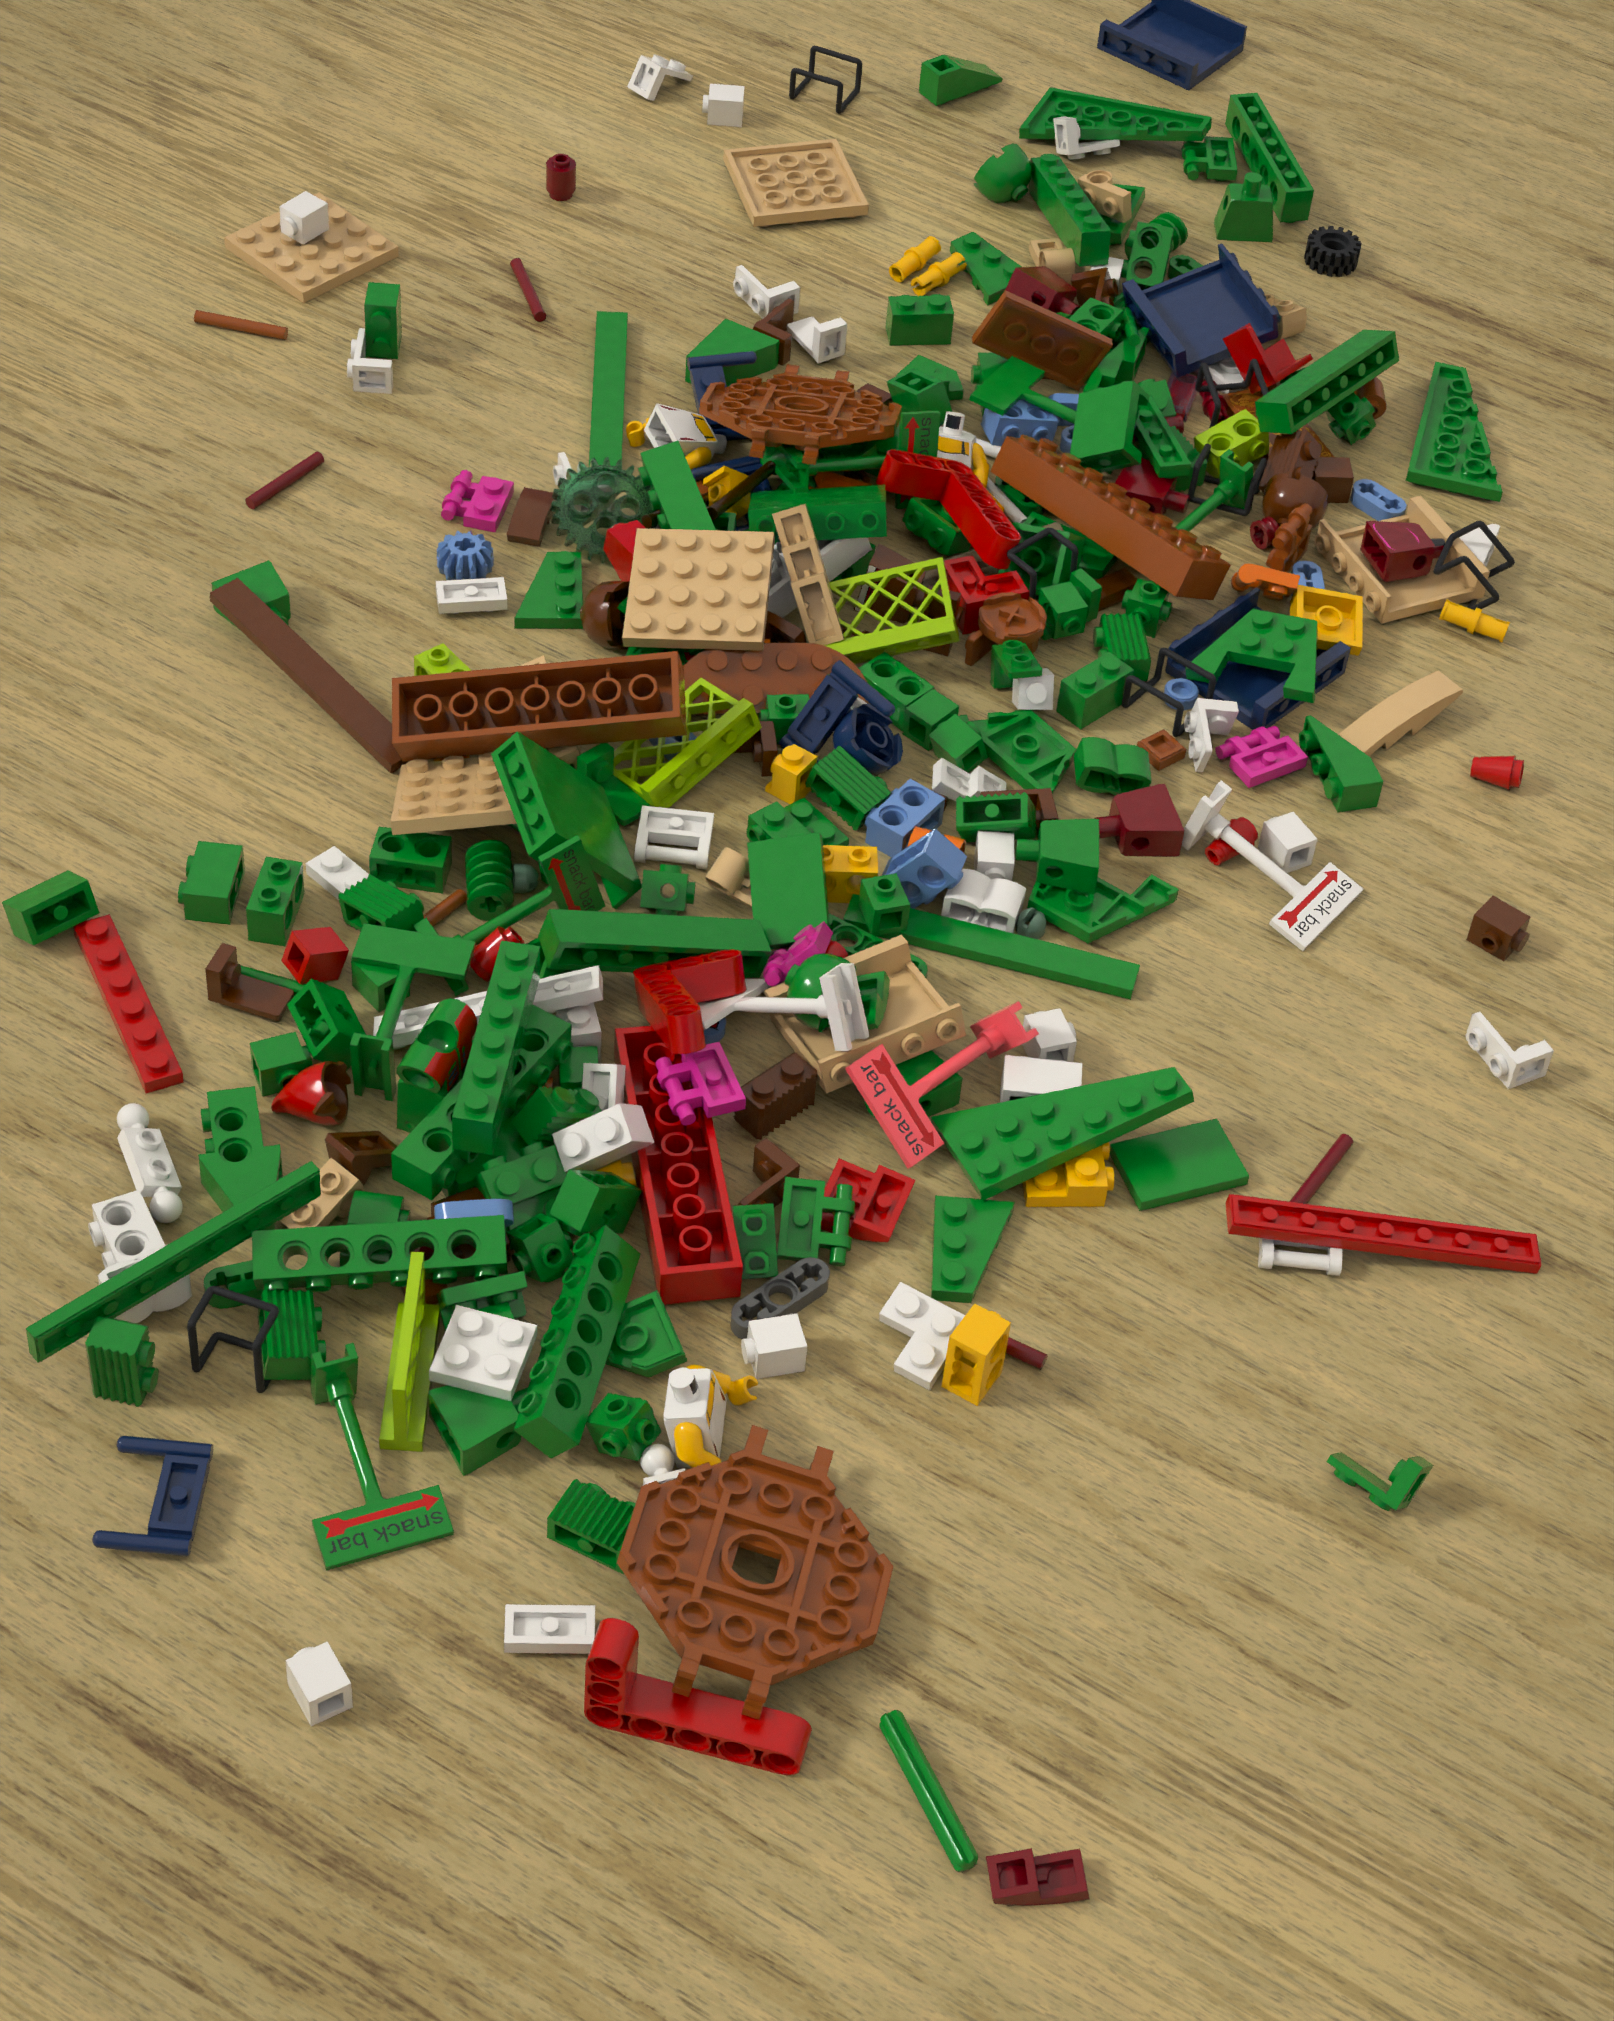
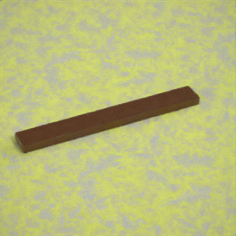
[210,578,409,773]

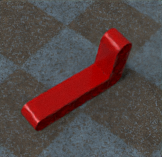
[876,449,1021,570]
[633,949,747,1054]
[584,1618,812,1775]

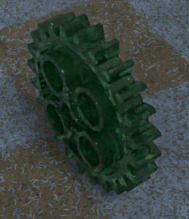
[550,457,659,563]

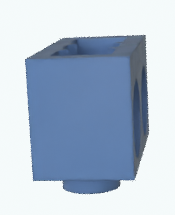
[981,399,1059,446]
[865,779,945,858]
[882,828,967,909]

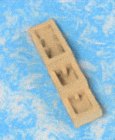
[772,503,844,646]
[1338,670,1463,756]

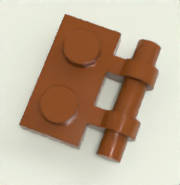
[1266,503,1312,573]

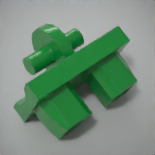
[733,1203,778,1279]

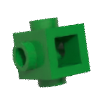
[1325,392,1376,445]
[1121,578,1173,638]
[640,864,696,915]
[506,1213,573,1283]
[586,1393,662,1461]

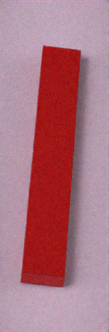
[1225,1194,1542,1274]

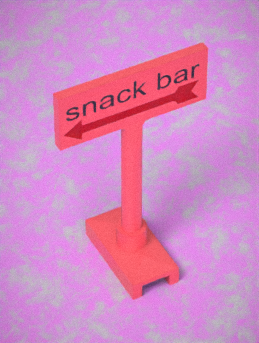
[845,1001,1039,1169]

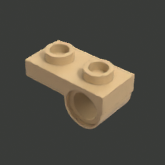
[1078,170,1132,223]
[1029,238,1075,283]
[1265,294,1307,341]
[705,847,752,909]
[279,1158,364,1229]

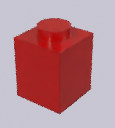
[281,927,349,984]

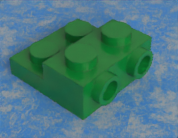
[902,497,971,556]
[747,797,849,846]
[474,1142,566,1251]

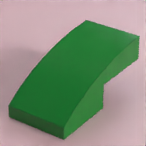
[857,971,890,1030]

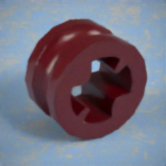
[1250,516,1279,549]

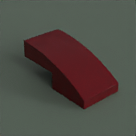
[986,1848,1090,1906]

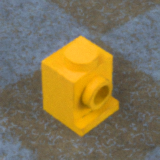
[703,466,751,520]
[765,744,818,804]

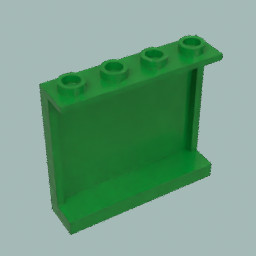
[748,485,887,543]
[491,731,642,909]

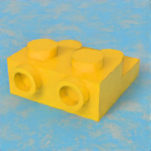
[1290,585,1363,656]
[1022,1142,1114,1207]

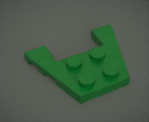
[1185,609,1318,703]
[1027,874,1179,944]

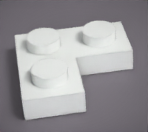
[879,1282,965,1390]

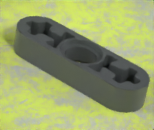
[730,1257,830,1339]

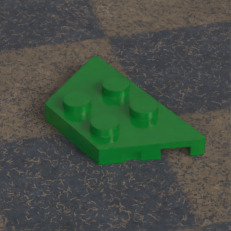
[959,710,1076,794]

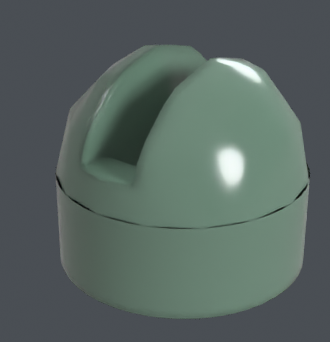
[512,864,539,893]
[1016,908,1046,939]

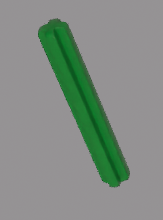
[879,1710,978,1872]

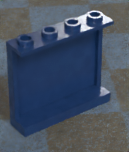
[1097,0,1247,91]
[1122,243,1281,378]
[1165,587,1351,730]

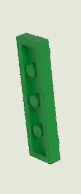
[1134,395,1191,479]

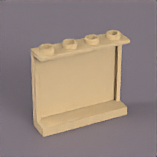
[1315,495,1490,624]
[764,935,966,1094]

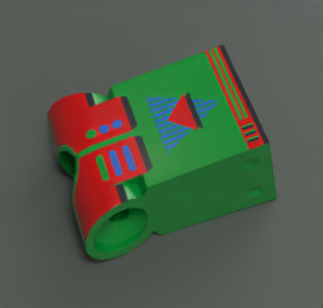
[396,998,478,1133]

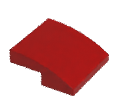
[821,1158,915,1242]

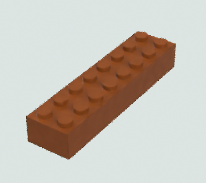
[990,434,1231,600]
[392,651,687,762]

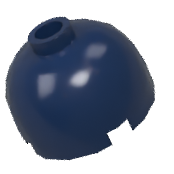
[832,704,903,776]

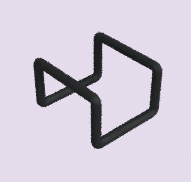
[789,45,863,114]
[1195,359,1269,428]
[1188,443,1267,516]
[1433,521,1515,610]
[1007,528,1078,600]
[1122,648,1216,737]
[187,1286,279,1393]

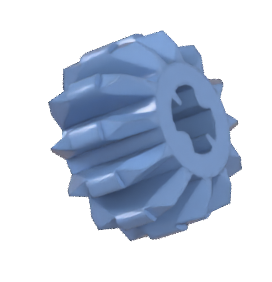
[437,530,494,580]

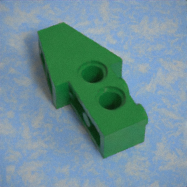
[198,1086,283,1230]

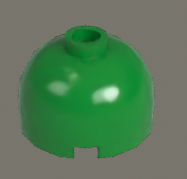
[973,143,1032,203]
[785,954,857,1032]

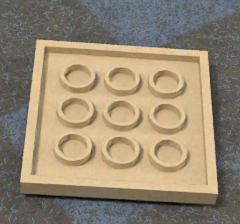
[723,139,869,227]
[224,192,399,303]
[622,528,775,651]
[390,752,517,835]

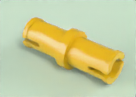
[889,236,941,282]
[911,252,967,296]
[1439,599,1510,642]

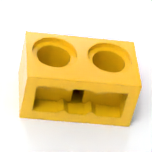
[823,845,878,903]
[941,1304,1011,1406]

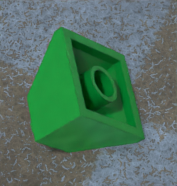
[998,521,1085,596]

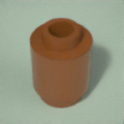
[1354,377,1387,419]

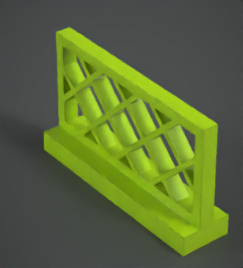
[825,557,960,664]
[613,677,762,808]
[379,1252,440,1452]

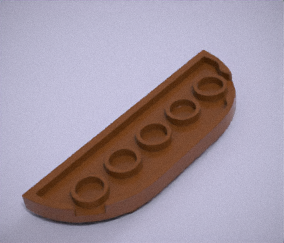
[683,643,870,715]

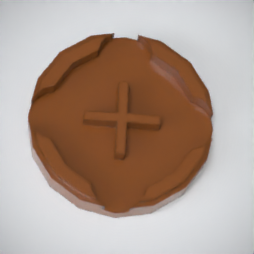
[977,592,1047,645]

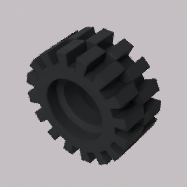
[1304,226,1362,277]

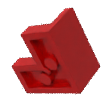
[1223,323,1313,394]
[944,555,1029,635]

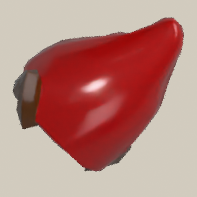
[271,1061,351,1126]

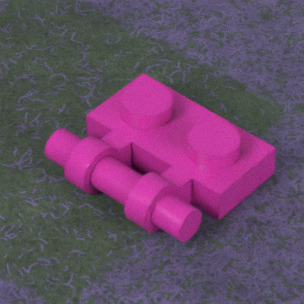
[441,470,514,533]
[1215,726,1308,788]
[763,921,833,986]
[655,1042,746,1126]

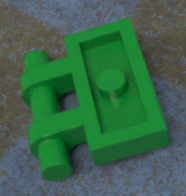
[1181,136,1238,181]
[777,1177,855,1266]

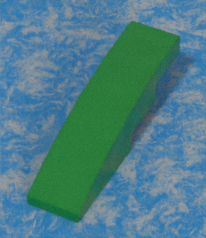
[1083,327,1149,392]

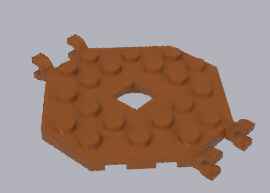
[699,364,902,465]
[617,1425,894,1720]

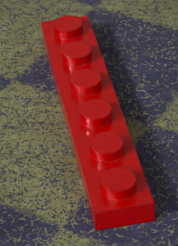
[73,914,184,1094]

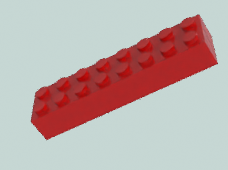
[614,1025,743,1305]

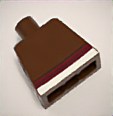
[854,544,926,623]

